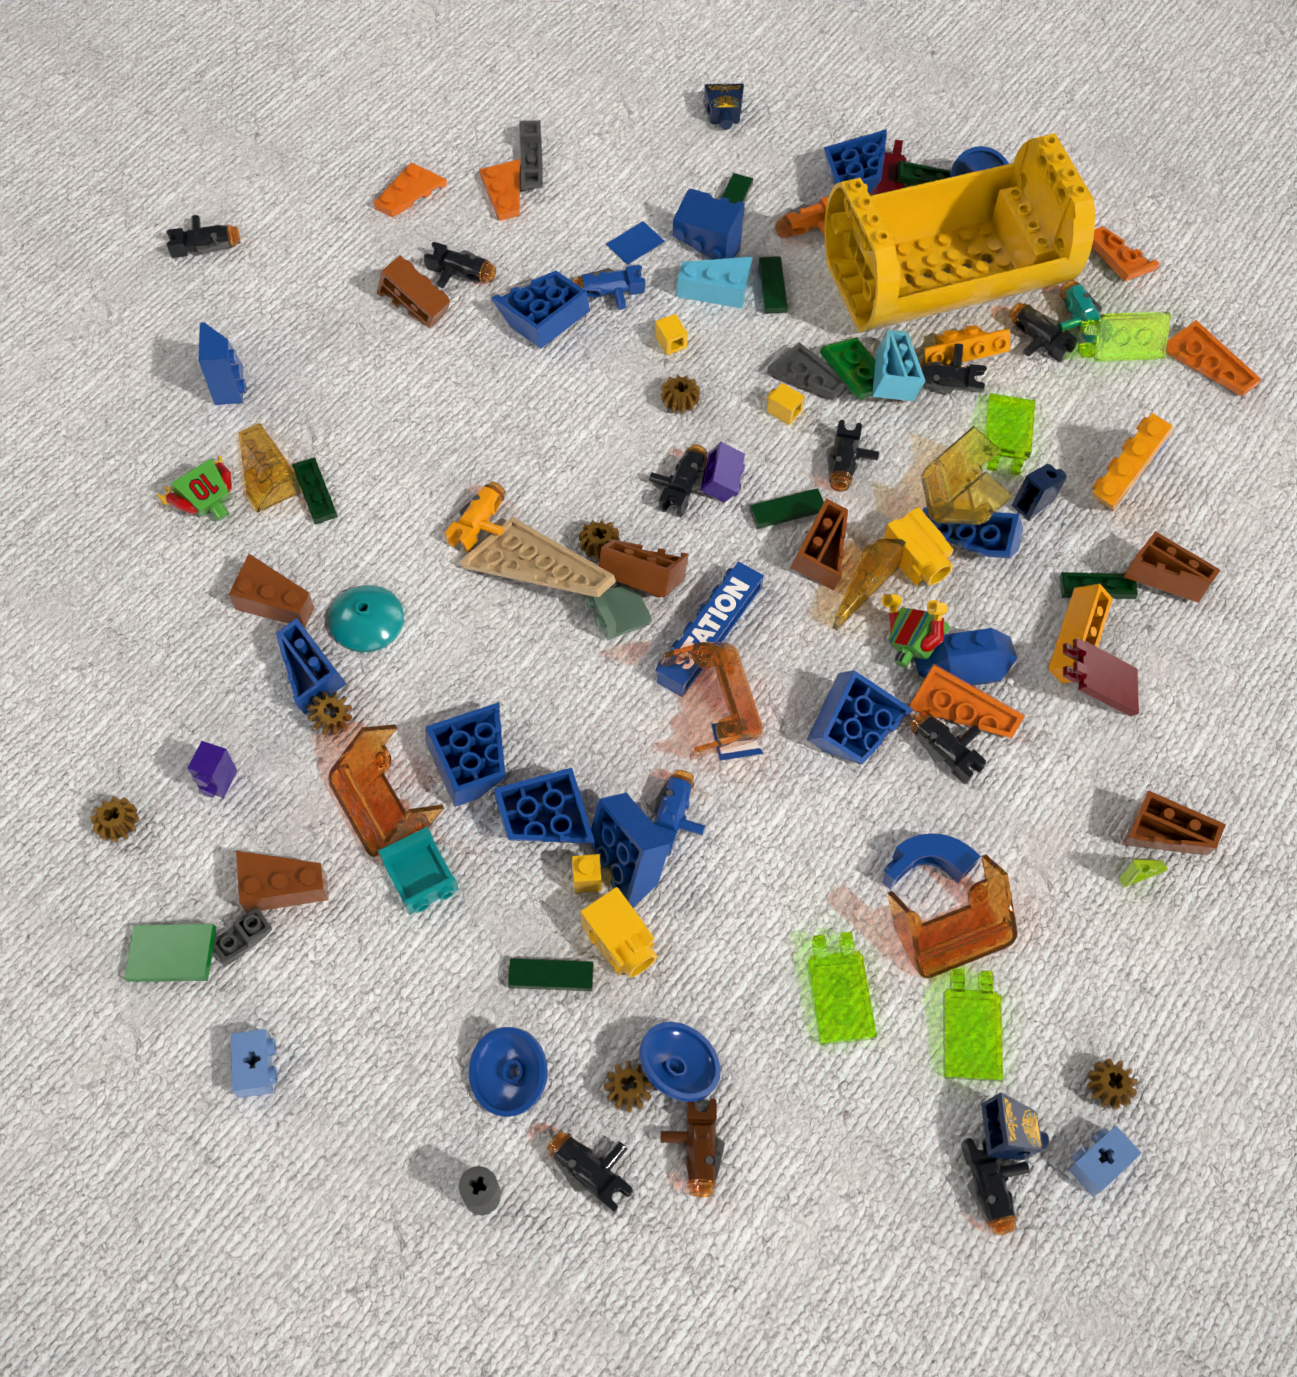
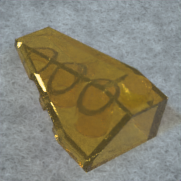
[239,423,301,513]
[833,539,906,631]

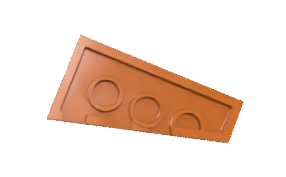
[1160,320,1261,396]
[909,664,1025,738]

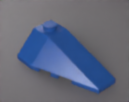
[923,507,1023,559]

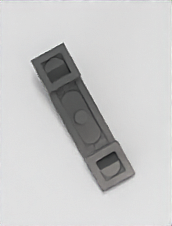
[519,120,543,189]

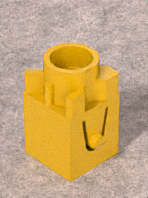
[881,507,954,586]
[580,887,658,978]

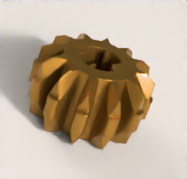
[661,374,700,414]
[579,518,620,561]
[307,691,352,735]
[90,796,140,843]
[1086,1058,1138,1110]
[604,1061,653,1112]

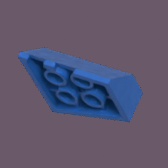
[824,129,887,194]
[672,188,745,260]
[491,270,590,349]
[198,322,247,405]
[807,670,913,764]
[425,702,505,807]
[494,767,595,844]
[591,792,671,907]

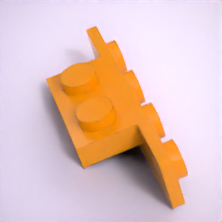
[923,325,1010,364]

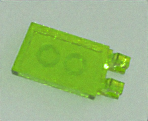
[1078,312,1171,361]
[982,393,1036,475]
[807,932,877,1046]
[943,969,1003,1082]

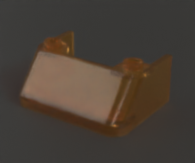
[660,642,762,760]
[328,724,444,857]
[887,854,1018,978]

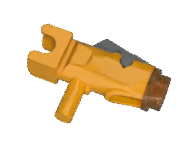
[445,481,506,552]

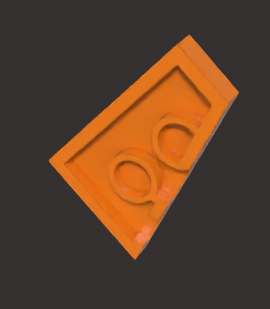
[479,159,521,221]
[374,162,447,218]
[1092,226,1160,282]

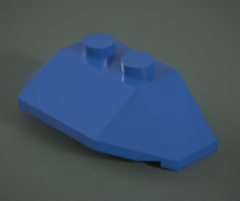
[914,628,1017,686]

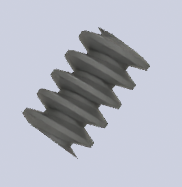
[459,1166,501,1216]

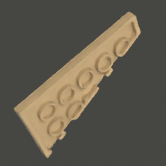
[460,517,616,598]

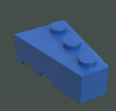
[276,618,347,714]

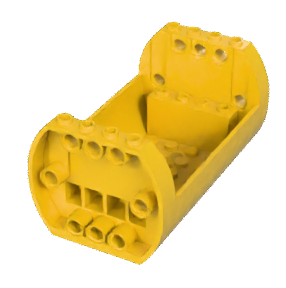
[824,133,1095,333]

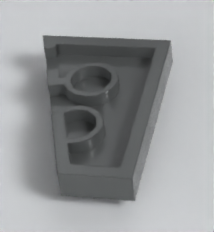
[767,342,848,400]

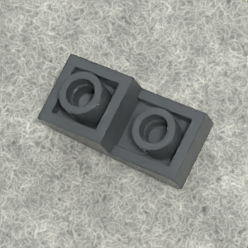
[213,907,272,967]

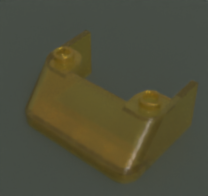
[921,425,1013,525]

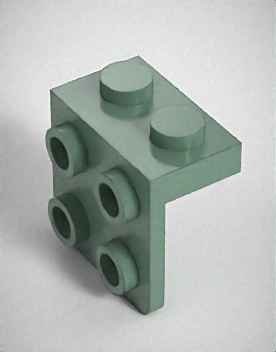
[585,584,652,640]

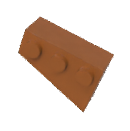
[377,255,450,328]
[790,498,848,590]
[1123,531,1220,603]
[599,539,689,598]
[229,553,314,628]
[1122,790,1226,855]
[236,851,329,913]

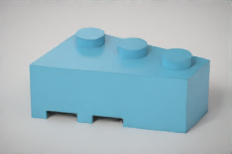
[677,257,752,308]
[872,329,925,401]

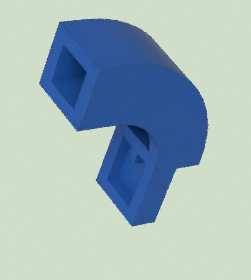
[882,833,981,889]

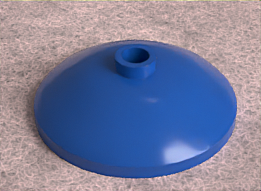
[949,146,1009,178]
[639,1022,721,1102]
[469,1027,548,1117]

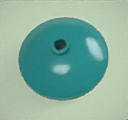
[328,585,404,652]

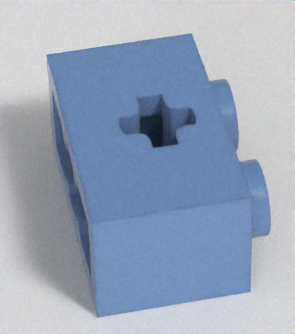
[231,1029,278,1098]
[1068,1126,1142,1197]

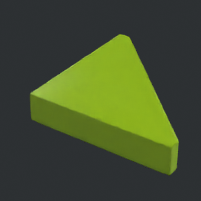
[1119,859,1168,888]

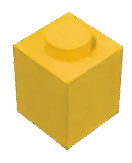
[655,314,688,355]
[766,383,805,425]
[572,854,602,893]

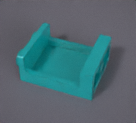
[378,826,459,915]

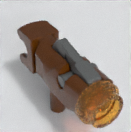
[660,1098,725,1197]

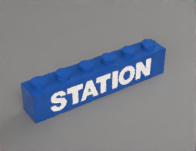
[656,561,764,698]

